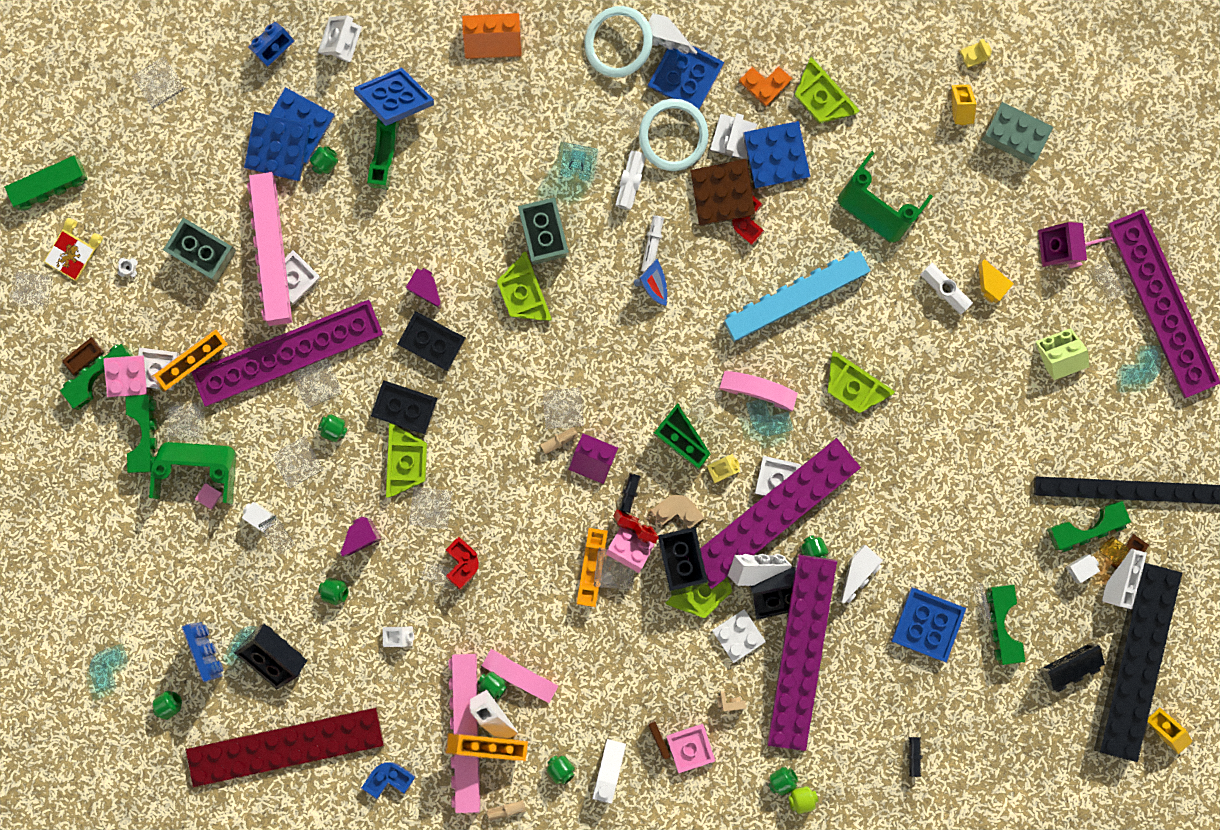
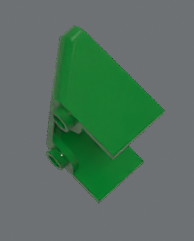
[838,151,933,243]
[149,442,236,504]

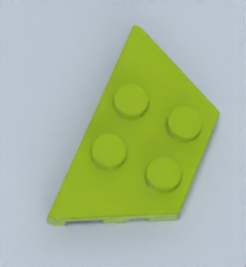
[794,57,860,124]
[497,251,552,321]
[827,351,895,414]
[386,424,427,498]
[665,577,732,618]

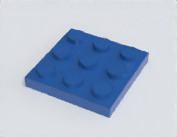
[648,45,724,110]
[354,68,434,126]
[269,87,335,164]
[244,112,311,181]
[743,121,810,189]
[891,587,966,663]
[182,622,224,682]

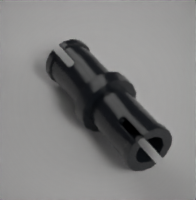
[619,473,641,514]
[907,737,923,777]

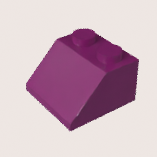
[1038,222,1087,267]
[568,433,618,484]
[340,516,381,557]

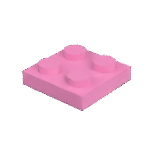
[104,355,147,397]
[605,527,655,573]
[666,723,715,773]

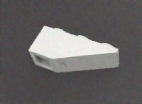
[648,13,697,54]
[840,545,883,603]
[728,554,792,586]
[470,690,518,739]

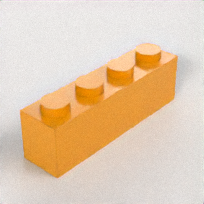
[151,329,228,391]
[446,733,528,761]

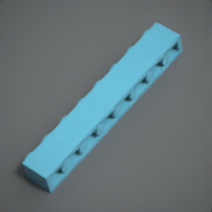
[723,250,871,342]

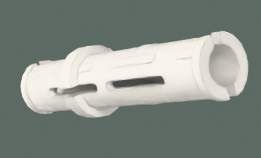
[641,215,664,272]

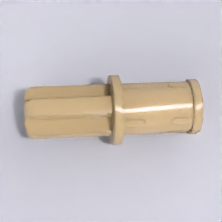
[540,427,578,455]
[487,800,526,821]

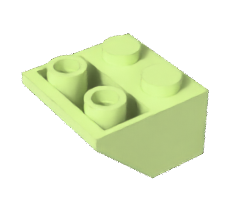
[1036,328,1090,380]

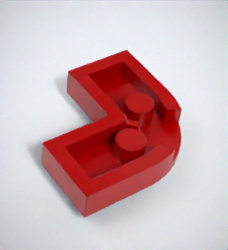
[732,196,765,246]
[613,509,659,544]
[445,536,479,591]

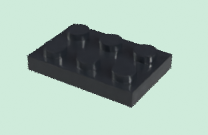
[397,311,466,372]
[371,380,438,435]

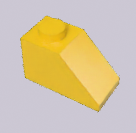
[951,85,977,125]
[978,259,1014,304]
[1147,708,1193,754]

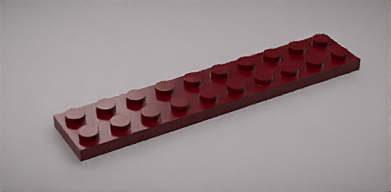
[185,707,384,788]

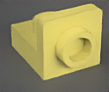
[960,39,992,69]
[707,454,740,483]

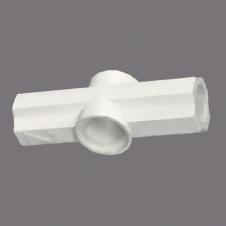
[615,151,646,210]
[920,263,973,315]

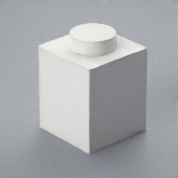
[242,502,275,531]
[1066,555,1100,583]

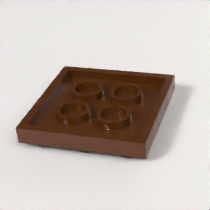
[690,159,756,226]

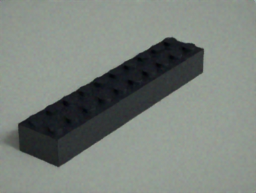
[1094,563,1183,763]

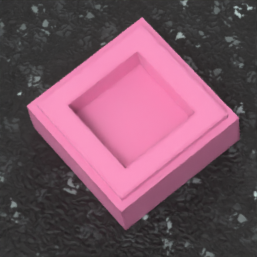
[195,483,222,509]

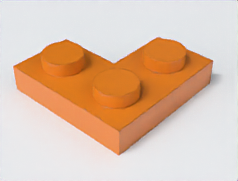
[739,66,792,107]

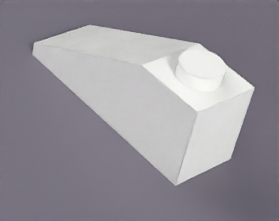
[1102,549,1147,609]
[593,739,626,804]

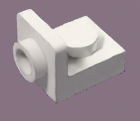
[383,626,414,647]

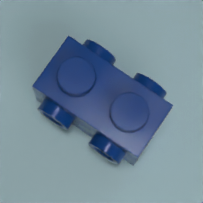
[248,22,295,67]

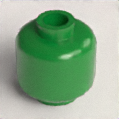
[310,146,338,175]
[317,414,348,442]
[800,535,829,558]
[318,578,349,605]
[477,672,507,700]
[152,691,182,720]
[546,755,575,785]
[768,767,798,796]

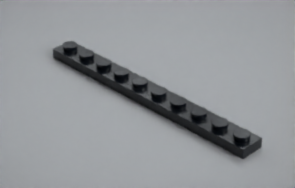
[1034,476,1220,504]

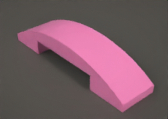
[719,371,798,412]
[482,649,558,703]

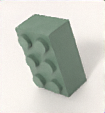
[981,102,1053,165]
[518,197,569,265]
[163,217,237,282]

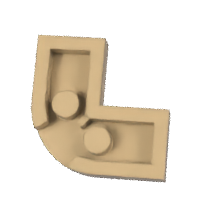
[650,495,704,528]

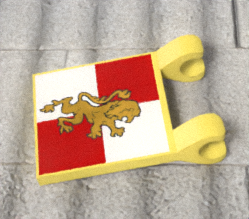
[44,218,103,281]

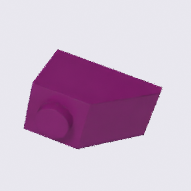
[405,268,442,309]

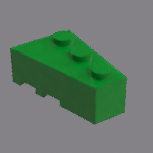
[653,403,711,470]

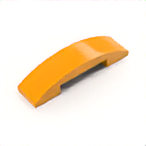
[577,528,608,607]

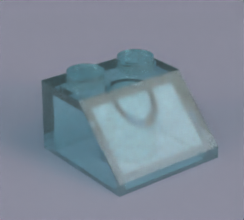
[557,142,598,181]

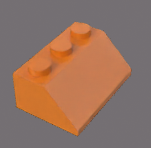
[462,13,522,59]

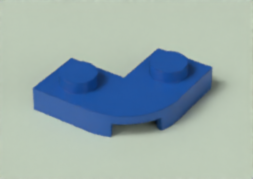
[361,762,416,799]

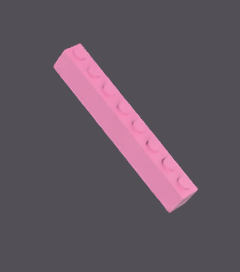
[247,172,292,326]
[449,653,480,813]

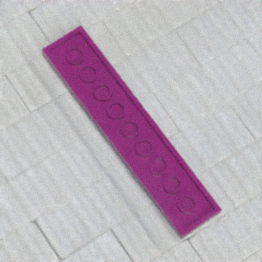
[1107,209,1220,399]
[191,299,384,407]
[688,438,861,589]
[767,554,837,751]

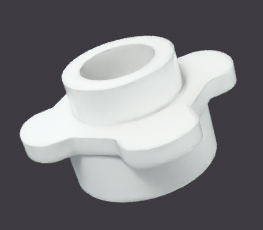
[118,258,138,277]

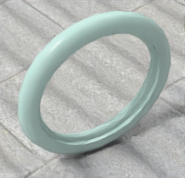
[585,6,653,77]
[639,99,709,171]

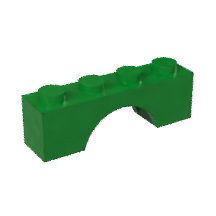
[367,118,400,190]
[59,344,133,410]
[125,395,157,474]
[1047,501,1132,553]
[986,584,1026,665]

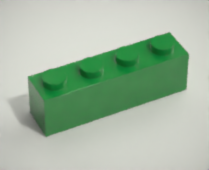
[4,155,88,211]

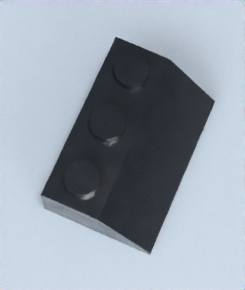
[658,527,708,596]
[749,567,796,620]
[234,623,308,690]
[1038,643,1105,692]

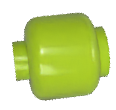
[788,786,818,815]

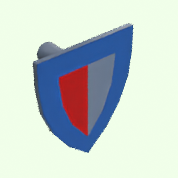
[634,259,667,306]

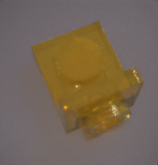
[1099,536,1130,568]

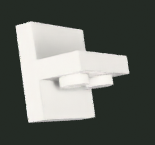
[318,15,362,62]
[710,113,757,159]

